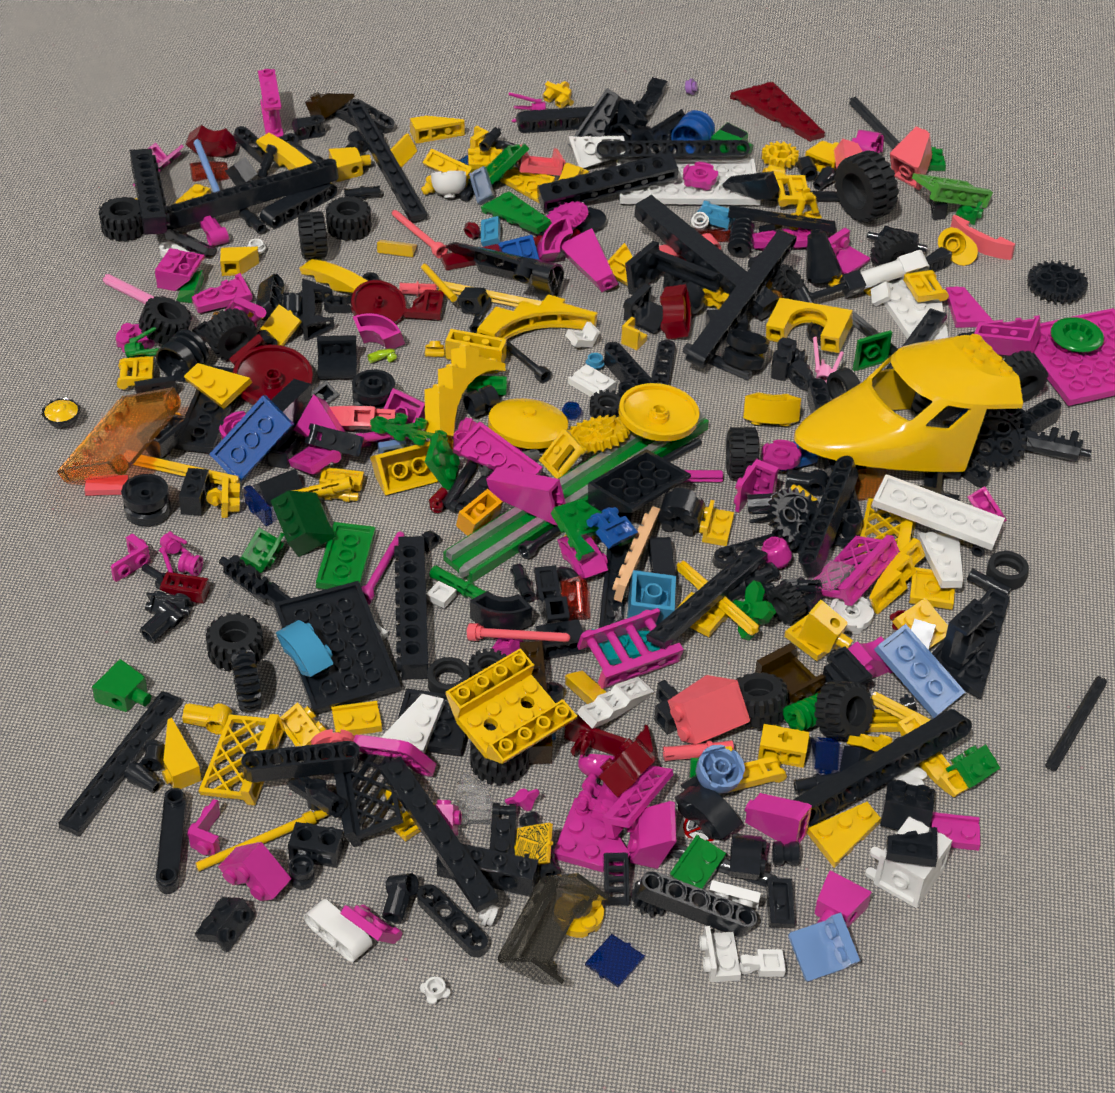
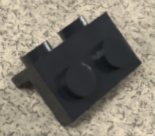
[195,897,255,952]

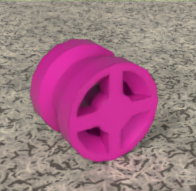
[178,552,203,576]

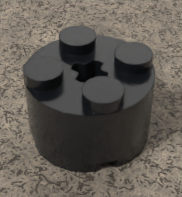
[658,488,705,536]

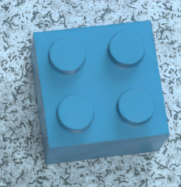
[627,570,676,624]

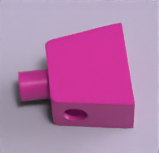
[814,870,872,928]

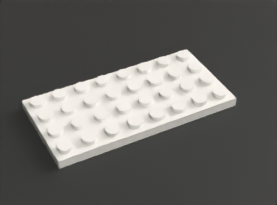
[616,158,761,206]

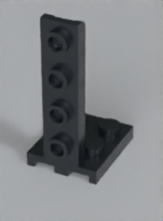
[625,241,720,295]

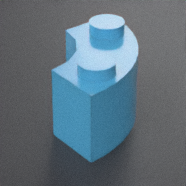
[276,620,333,677]

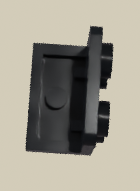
[623,283,663,333]
[317,335,357,379]

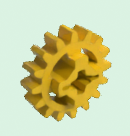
[761,141,799,168]

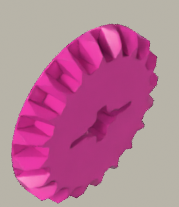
[546,201,589,230]

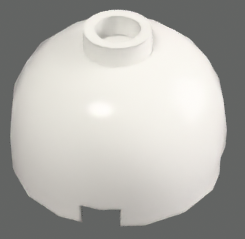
[431,171,466,198]

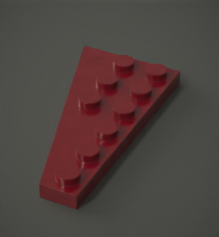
[730,81,825,142]

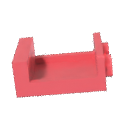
[516,145,565,176]

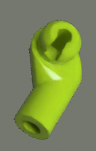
[367,349,397,363]

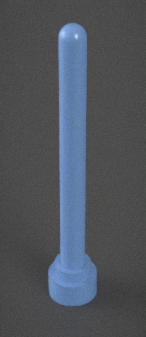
[194,139,220,192]

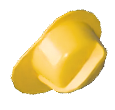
[938,227,978,266]

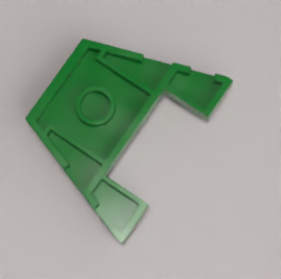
[551,499,635,561]

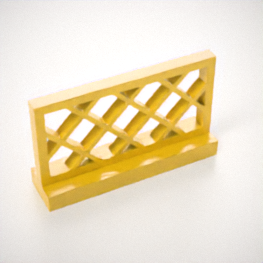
[857,498,916,556]
[198,714,285,806]

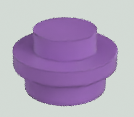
[685,78,698,95]

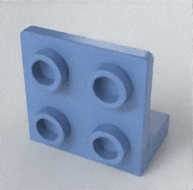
[788,913,860,982]

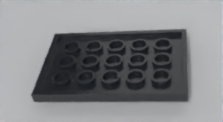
[273,581,401,714]

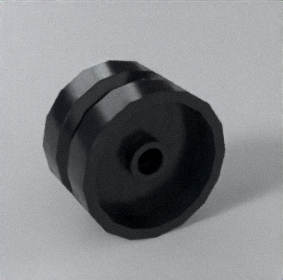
[722,329,770,370]
[352,369,395,409]
[121,474,171,527]

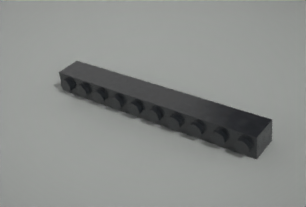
[634,194,779,320]

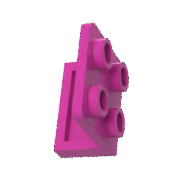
[734,459,779,513]

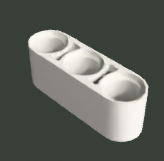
[304,899,372,962]

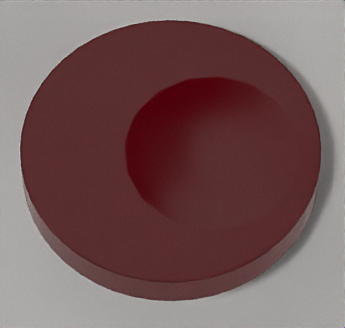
[351,280,406,324]

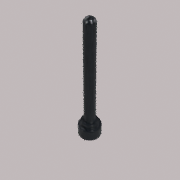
[507,340,552,384]
[518,504,595,559]

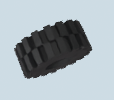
[870,229,919,267]

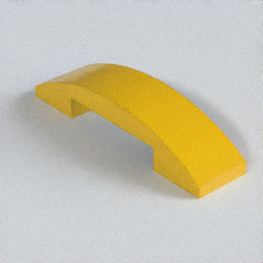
[897,713,969,797]

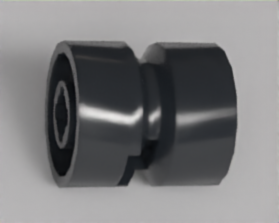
[463,385,500,418]

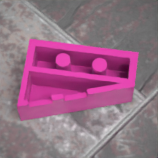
[974,315,1041,356]

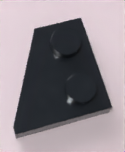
[885,827,937,867]

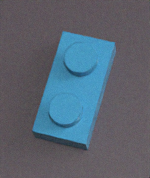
[481,216,500,247]

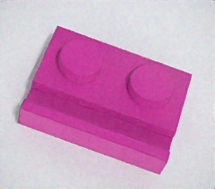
[930,812,980,851]

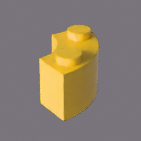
[743,392,801,426]

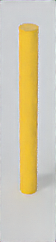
[421,264,457,302]

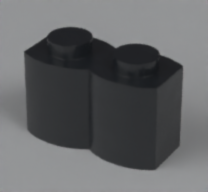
[770,337,797,381]

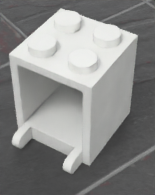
[865,817,952,908]

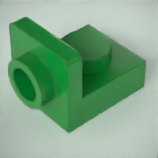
[955,201,984,225]

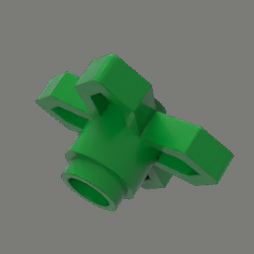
[733,580,776,641]

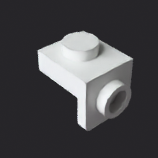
[565,322,600,348]

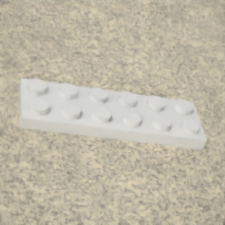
[872,474,1005,550]

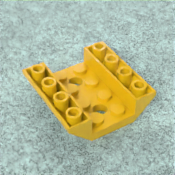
[446,648,577,764]

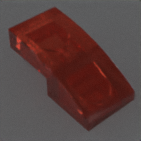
[189,161,229,182]

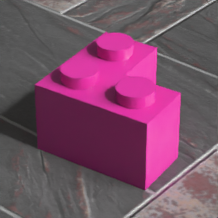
[218,842,291,901]

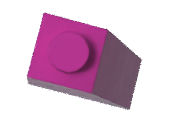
[294,395,345,451]
[745,793,812,845]

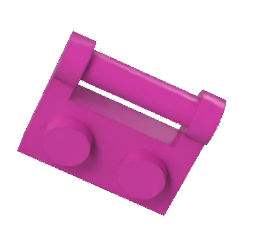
[225,296,266,327]
[355,432,394,448]
[288,445,341,474]
[340,904,402,944]

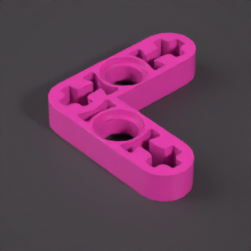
[353,735,436,777]

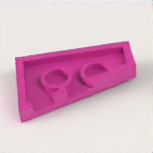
[192,273,252,313]

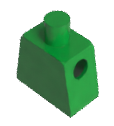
[92,659,152,712]

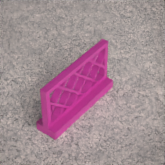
[815,535,900,606]

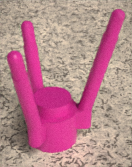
[508,92,545,122]
[159,531,194,573]

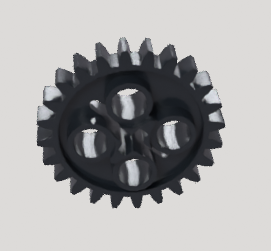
[1027,260,1088,304]
[970,411,1027,472]
[766,487,818,553]

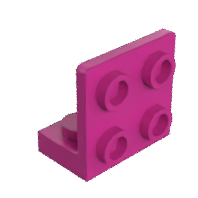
[828,228,870,274]

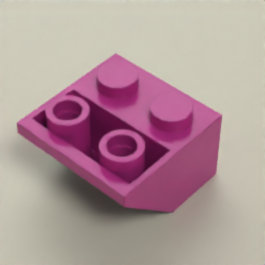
[155,248,205,291]

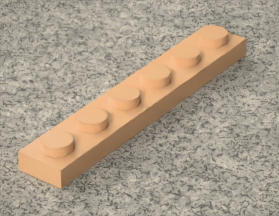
[612,506,660,602]

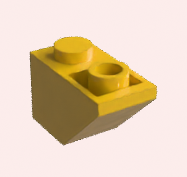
[220,246,259,276]

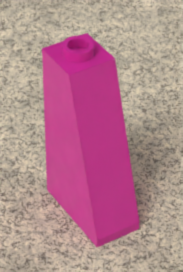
[560,228,618,292]
[486,467,566,525]

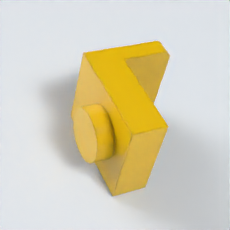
[470,126,489,148]

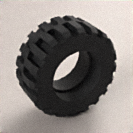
[834,150,899,223]

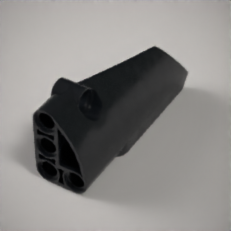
[446,242,564,300]

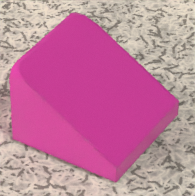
[492,638,524,656]

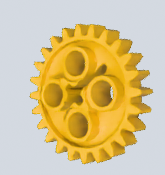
[567,415,630,454]

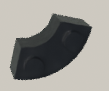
[470,591,532,630]
[674,783,742,839]
[729,833,766,880]

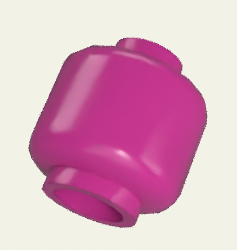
[761,537,792,569]

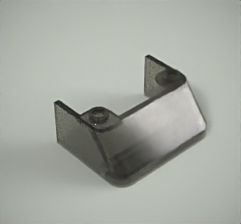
[498,873,608,985]

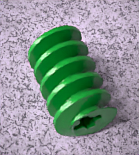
[783,693,818,731]

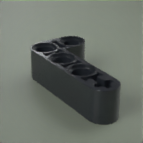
[604,342,652,396]

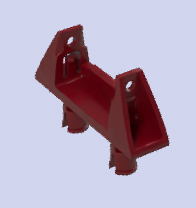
[564,715,653,757]

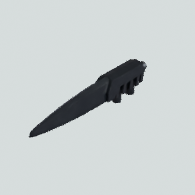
[943,420,1092,462]
[219,555,290,608]

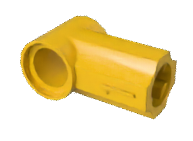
[182,703,232,735]

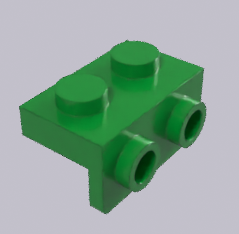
[240,527,284,573]
[945,744,1000,788]

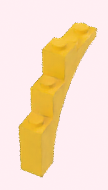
[477,294,598,339]
[424,344,506,438]

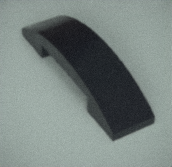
[634,77,668,115]

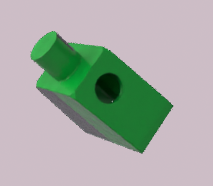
[710,122,753,154]

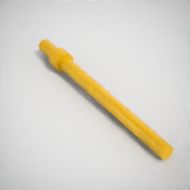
[195,810,329,872]

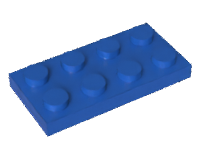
[209,395,294,483]

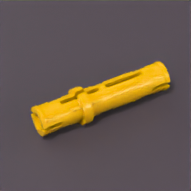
[292,476,354,497]

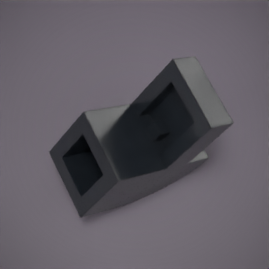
[654,680,678,735]

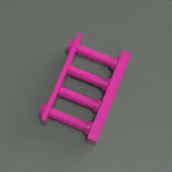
[258,69,283,138]
[577,608,684,689]

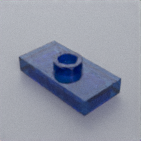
[243,485,273,527]

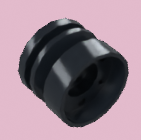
[156,329,209,382]

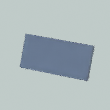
[469,166,495,205]

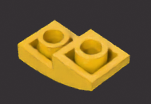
[847,734,893,752]

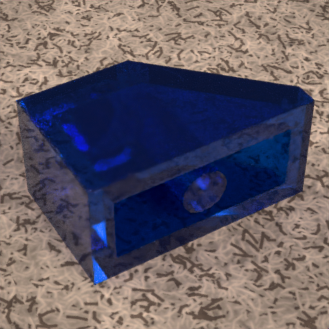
[811,737,840,774]

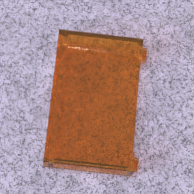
[57,387,181,483]

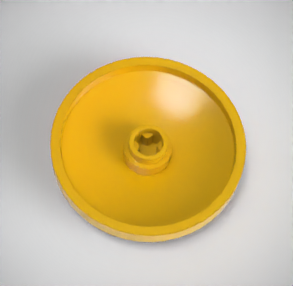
[619,383,699,441]
[488,398,568,449]

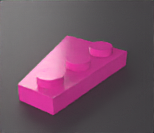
[945,286,993,328]

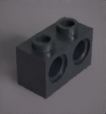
[179,468,211,516]
[288,822,344,868]

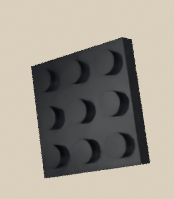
[397,688,466,756]

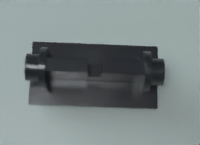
[145,591,194,617]

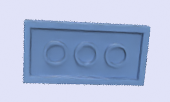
[874,624,965,718]

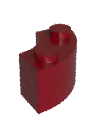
[185,124,237,157]
[660,284,691,339]
[598,736,655,798]

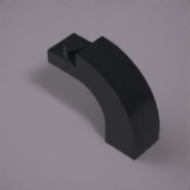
[534,565,570,624]

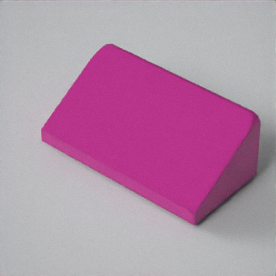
[968,486,1007,522]

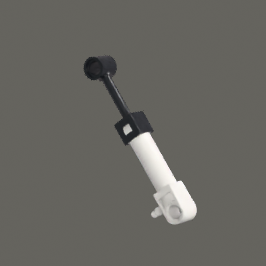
[790,250,930,304]

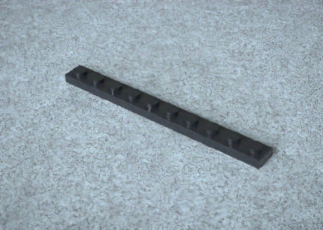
[347,104,427,222]

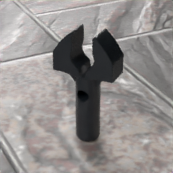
[141,564,175,591]

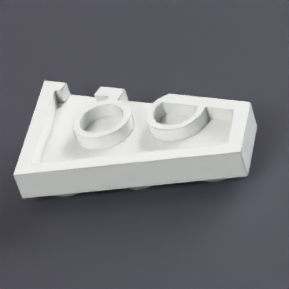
[568,136,625,169]

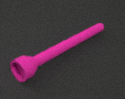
[361,531,404,605]

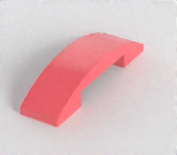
[951,215,1015,260]

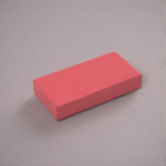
[84,475,129,496]

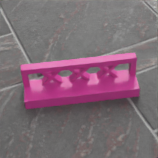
[602,765,674,839]

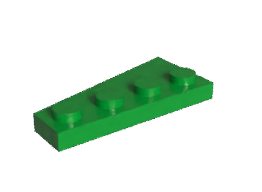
[480,191,552,234]

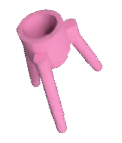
[813,337,844,383]

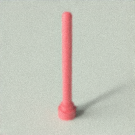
[392,210,448,258]
[467,623,570,642]

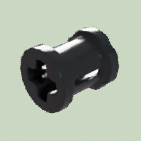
[141,740,165,771]

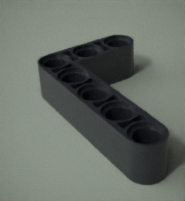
[985,398,1062,434]

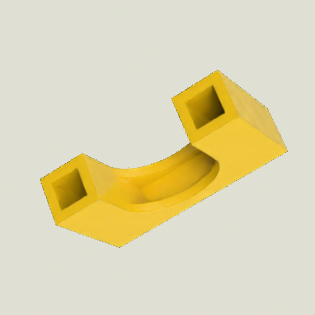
[766,298,853,353]

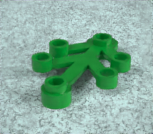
[370,413,448,445]

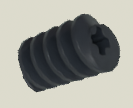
[727,217,755,258]

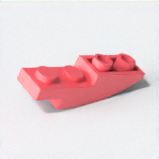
[330,406,396,431]

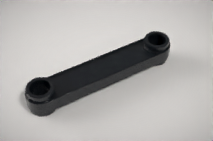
[156,788,187,894]

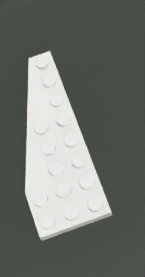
[876,279,948,340]

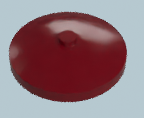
[233,345,313,405]

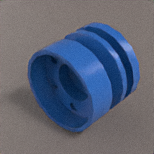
[671,110,715,154]

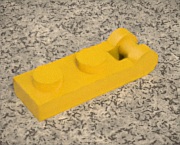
[728,756,787,793]

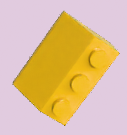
[370,441,438,495]

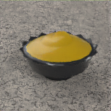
[41,398,81,428]

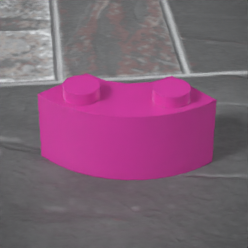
[537,216,573,261]
[353,314,405,349]
[557,536,608,578]
[848,636,893,678]

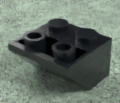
[880,780,935,830]

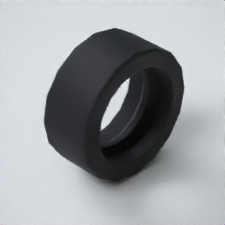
[827,367,860,400]
[986,551,1029,590]
[427,657,470,694]

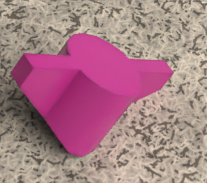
[505,788,540,811]

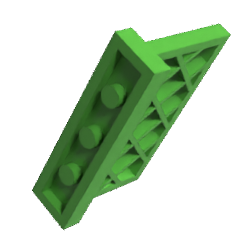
[912,173,993,208]

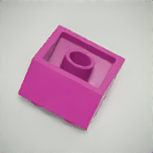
[384,388,425,441]
[627,801,676,869]

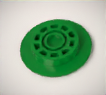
[1051,317,1104,352]

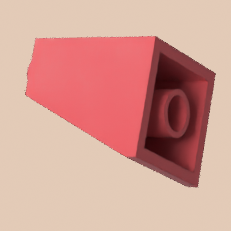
[890,126,932,191]
[668,675,750,744]

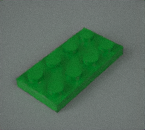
[316,522,376,589]

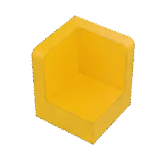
[621,317,647,350]

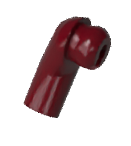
[429,487,448,513]

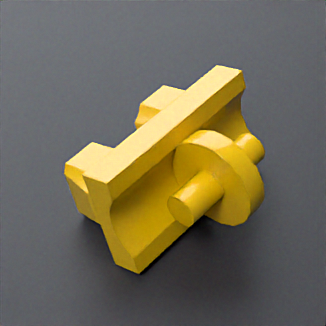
[542,81,574,108]
[206,477,240,518]

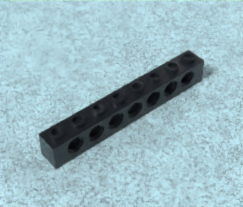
[130,148,170,235]
[537,152,678,213]
[394,536,428,680]

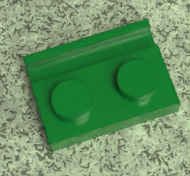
[670,835,727,890]

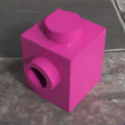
[434,800,462,836]

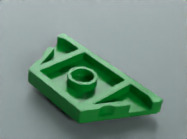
[486,143,530,185]

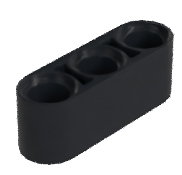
[256,273,284,321]
[648,537,675,576]

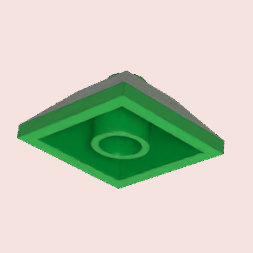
[852,330,893,372]

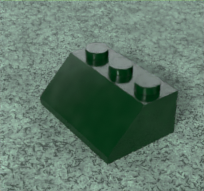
[271,490,336,557]

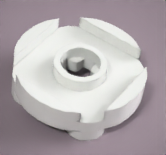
[830,596,874,634]

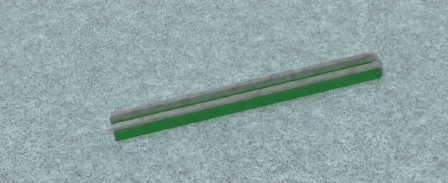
[443,412,709,582]

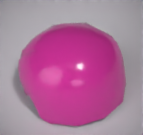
[578,754,615,779]

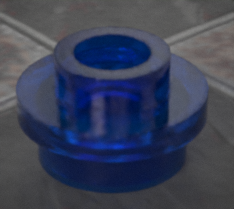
[562,401,582,419]

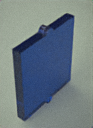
[585,934,645,988]

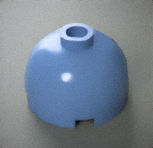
[696,745,745,794]

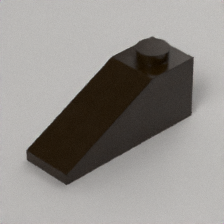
[305,92,355,119]

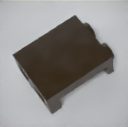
[755,642,826,705]

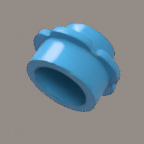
[585,353,604,370]

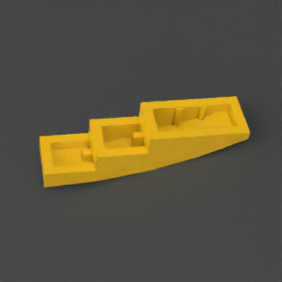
[256,132,313,170]
[299,259,367,292]
[869,538,925,614]

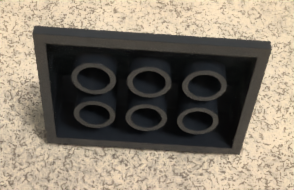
[588,449,691,513]

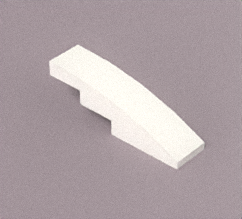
[577,677,654,729]

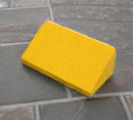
[390,133,417,168]
[377,240,417,257]
[565,671,607,704]

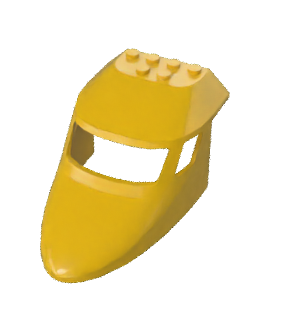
[794,334,1023,472]

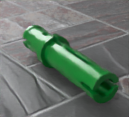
[429,565,486,599]

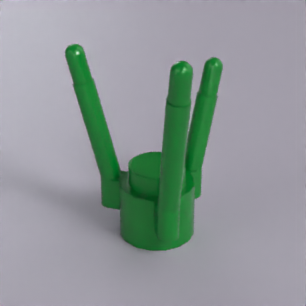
[124,327,159,358]

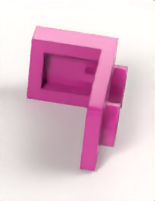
[111,533,151,582]
[188,799,221,856]

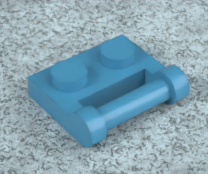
[696,200,736,229]

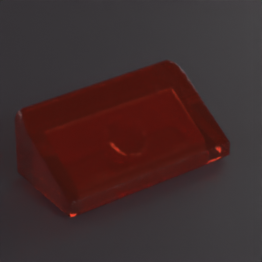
[695,229,730,242]
[561,575,590,621]

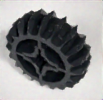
[231,650,262,712]

